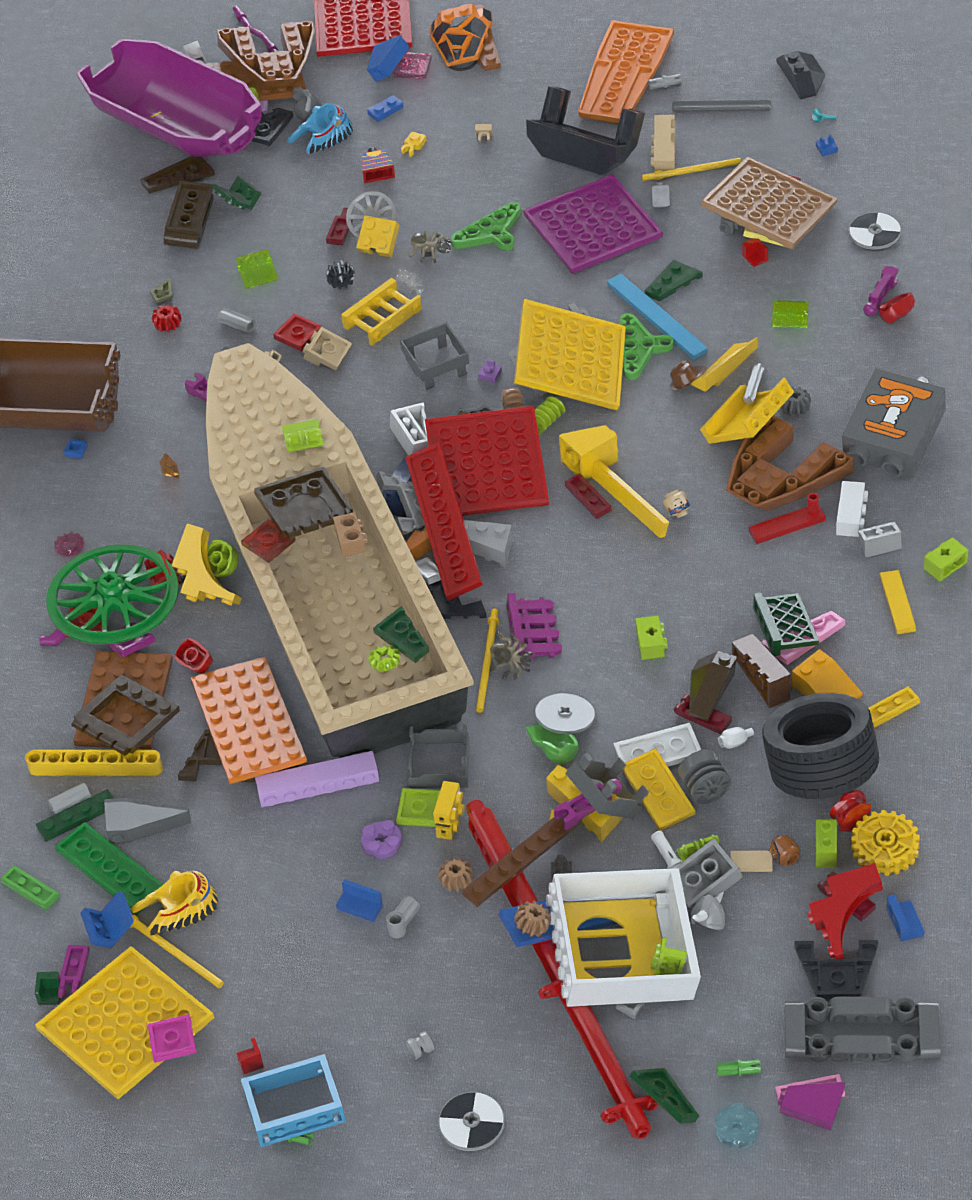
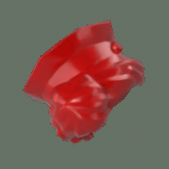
[830,789,871,833]

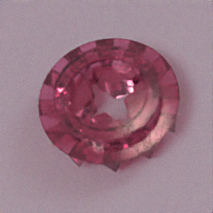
[54,531,84,556]

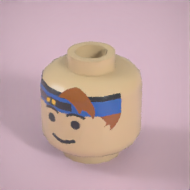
[663,489,690,518]

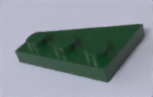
[373,606,429,663]

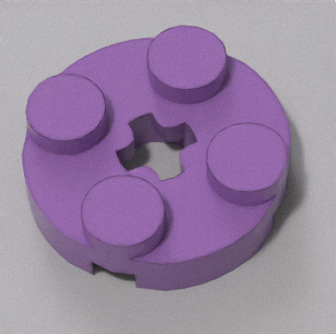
[361,820,402,859]

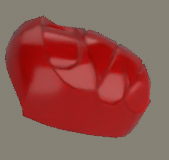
[879,292,915,324]
[174,637,213,673]

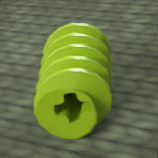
[535,396,566,435]

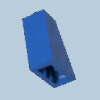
[367,35,409,82]

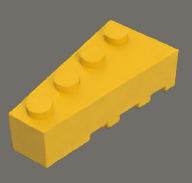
[546,765,623,842]

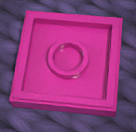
[148,1014,197,1063]

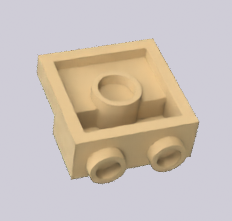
[303,327,352,371]

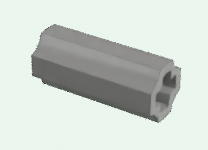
[218,308,255,333]
[47,783,91,815]

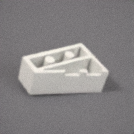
[390,402,428,456]

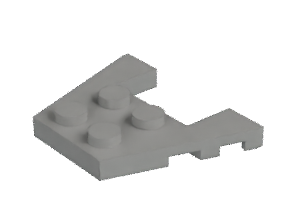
[376,471,425,535]

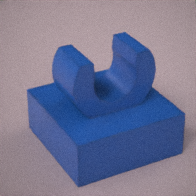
[816,134,838,156]

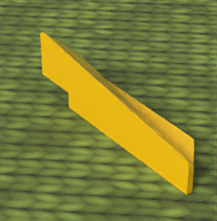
[691,337,758,392]

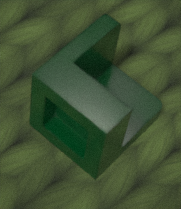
[35,971,60,1005]

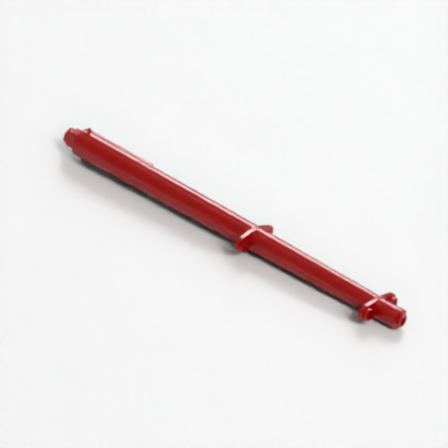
[466,800,658,1139]

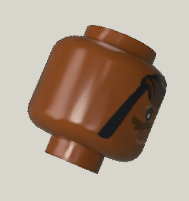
[769,835,800,866]

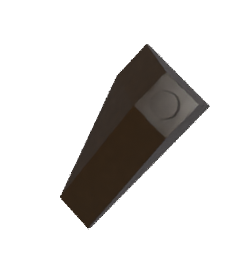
[689,651,737,721]

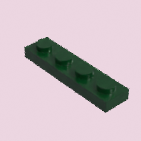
[36,789,114,842]

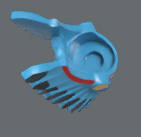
[288,103,353,154]

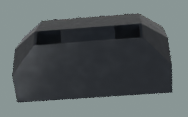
[526,86,645,175]

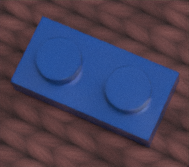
[367,95,404,122]

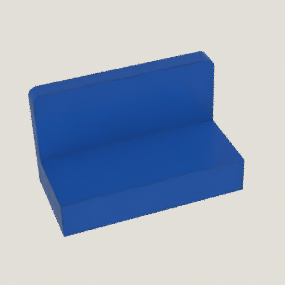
[336,880,383,922]
[886,894,925,942]

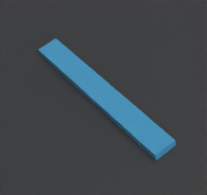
[607,274,708,360]

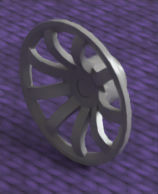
[346,191,396,238]

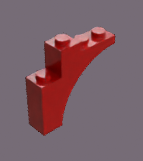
[806,863,883,959]

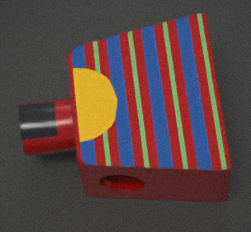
[362,147,395,184]

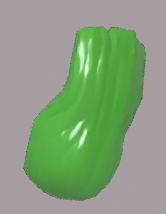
[525,724,579,765]

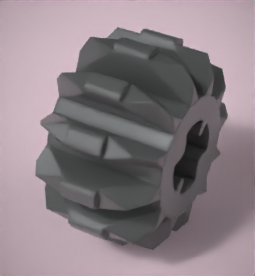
[781,386,811,416]

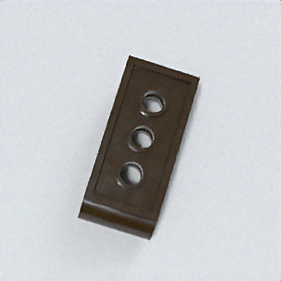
[164,181,214,249]

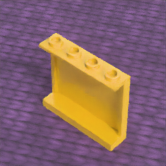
[700,378,794,444]

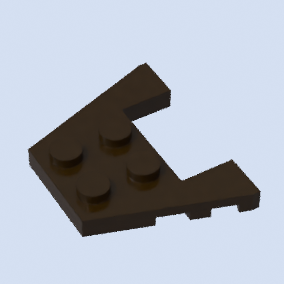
[178,729,256,783]

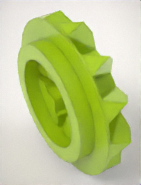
[368,644,400,671]

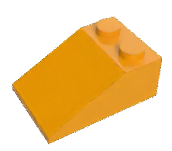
[792,649,863,699]

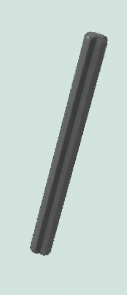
[672,100,771,111]

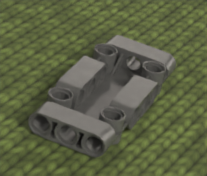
[785,997,941,1063]

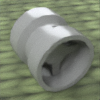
[405,1031,435,1060]

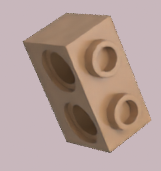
[333,512,368,557]

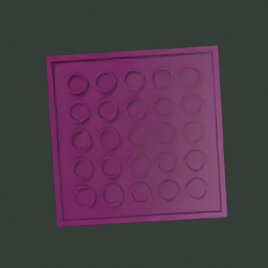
[523,174,663,274]

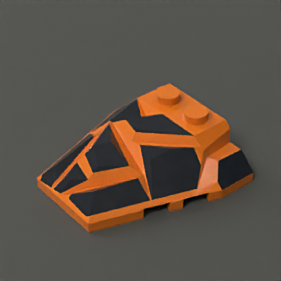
[430,4,493,67]

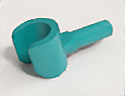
[812,109,836,122]

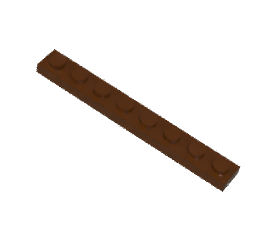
[462,817,583,907]

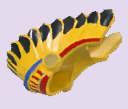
[131,871,219,936]

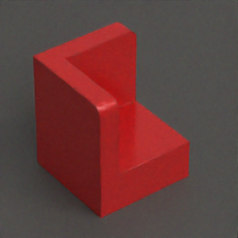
[742,238,768,267]
[236,1037,264,1075]

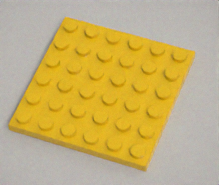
[514,299,626,411]
[35,946,215,1100]

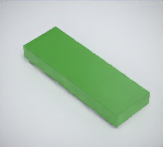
[0,865,60,911]

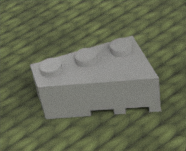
[464,520,513,568]

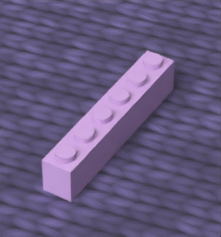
[255,751,379,807]

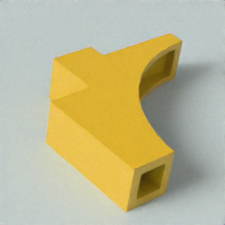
[172,523,242,606]

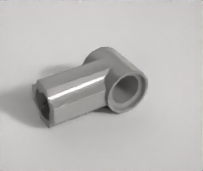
[386,896,420,939]

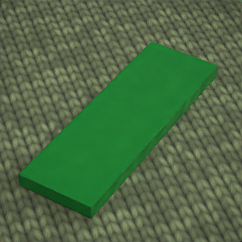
[54,822,164,916]

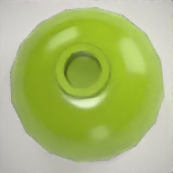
[208,540,239,578]

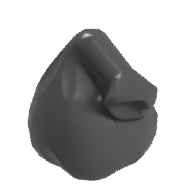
[292,87,322,122]

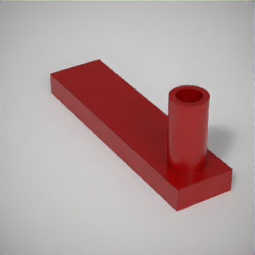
[749,493,826,544]

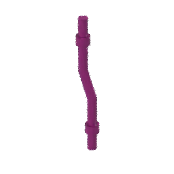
[233,6,278,53]

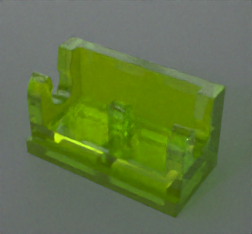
[772,300,809,328]

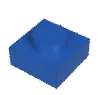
[64,439,88,459]

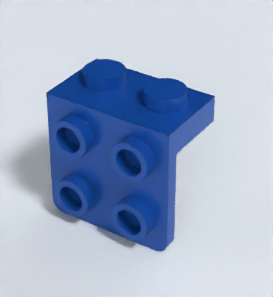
[80,892,134,949]

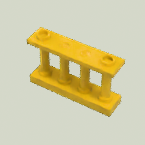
[341,278,422,346]

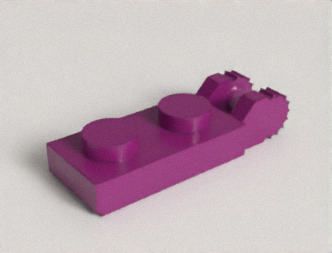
[58,945,90,998]

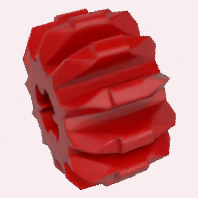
[152,304,182,333]

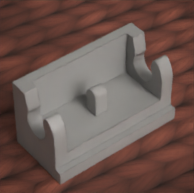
[858,522,902,558]

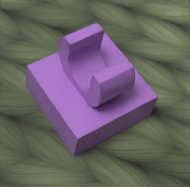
[478,359,502,383]

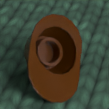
[670,361,707,391]

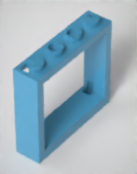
[241,1054,346,1147]

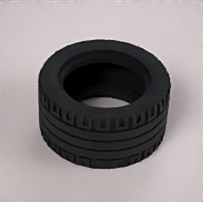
[762,693,880,799]

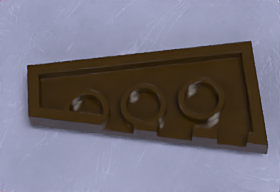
[140,156,215,193]

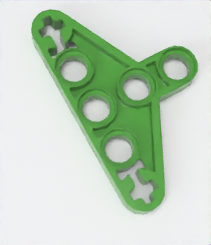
[451,202,521,251]
[620,313,674,380]

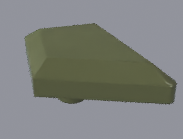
[150,278,173,304]

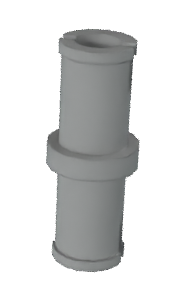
[648,73,682,90]

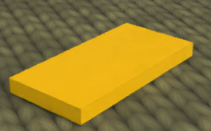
[622,748,696,831]

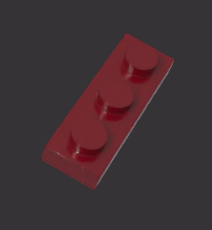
[565,473,612,519]

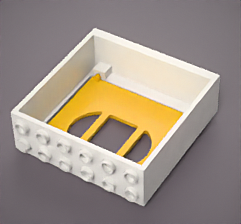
[546,868,701,1007]

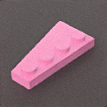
[761,611,845,665]

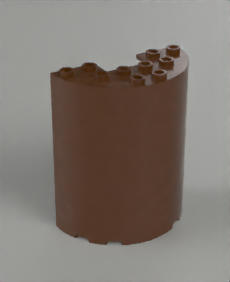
[0,338,120,432]

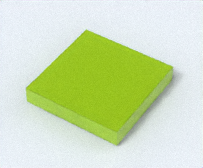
[396,788,440,827]

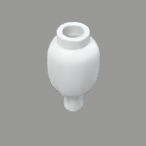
[718,727,754,749]

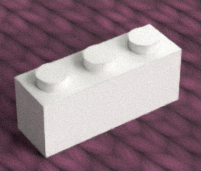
[836,481,868,537]

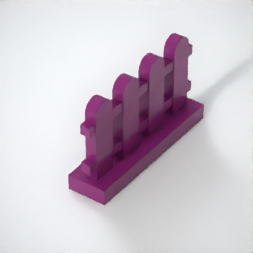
[506,593,562,664]

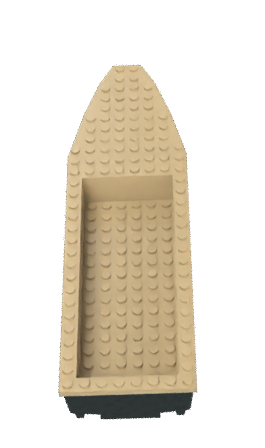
[206,343,474,758]

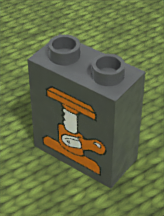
[842,368,946,478]

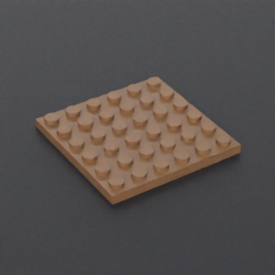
[701,157,837,249]

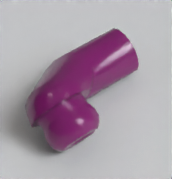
[39,628,66,646]

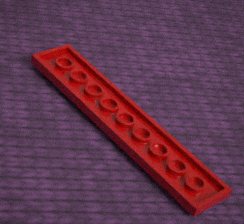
[405,442,483,600]

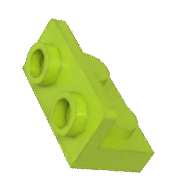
[651,937,687,976]

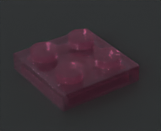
[393,52,432,79]

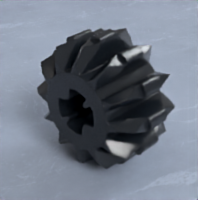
[326,260,356,290]

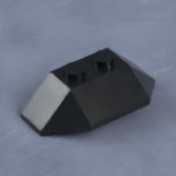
[776,51,825,100]

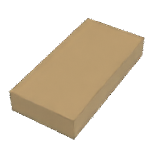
[731,851,772,872]

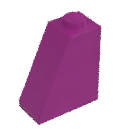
[777,1082,846,1131]

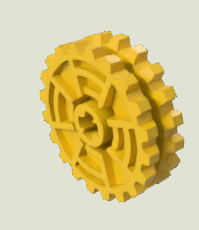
[851,810,920,876]

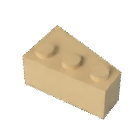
[651,115,675,171]

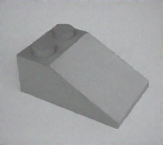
[676,838,743,908]

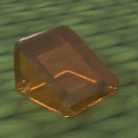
[160,454,180,479]

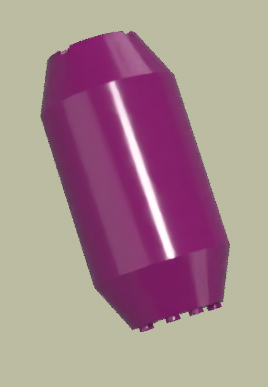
[76,39,262,157]

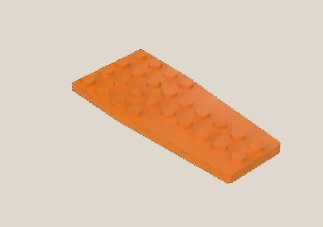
[578,20,674,123]

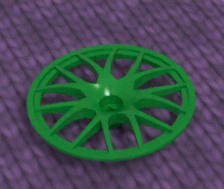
[46,545,179,644]

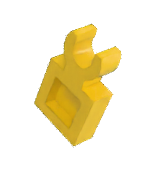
[401,132,427,157]

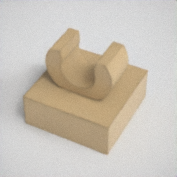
[475,124,493,142]

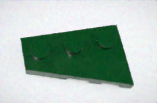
[645,260,703,302]
[629,1068,699,1123]

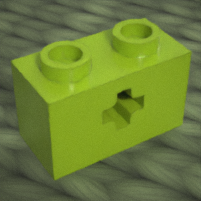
[924,537,969,582]
[635,615,668,660]
[816,819,837,868]

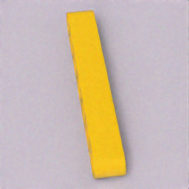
[25,750,163,776]

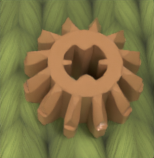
[502,387,524,409]
[438,857,474,892]
[514,900,551,937]

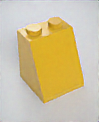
[559,425,618,480]

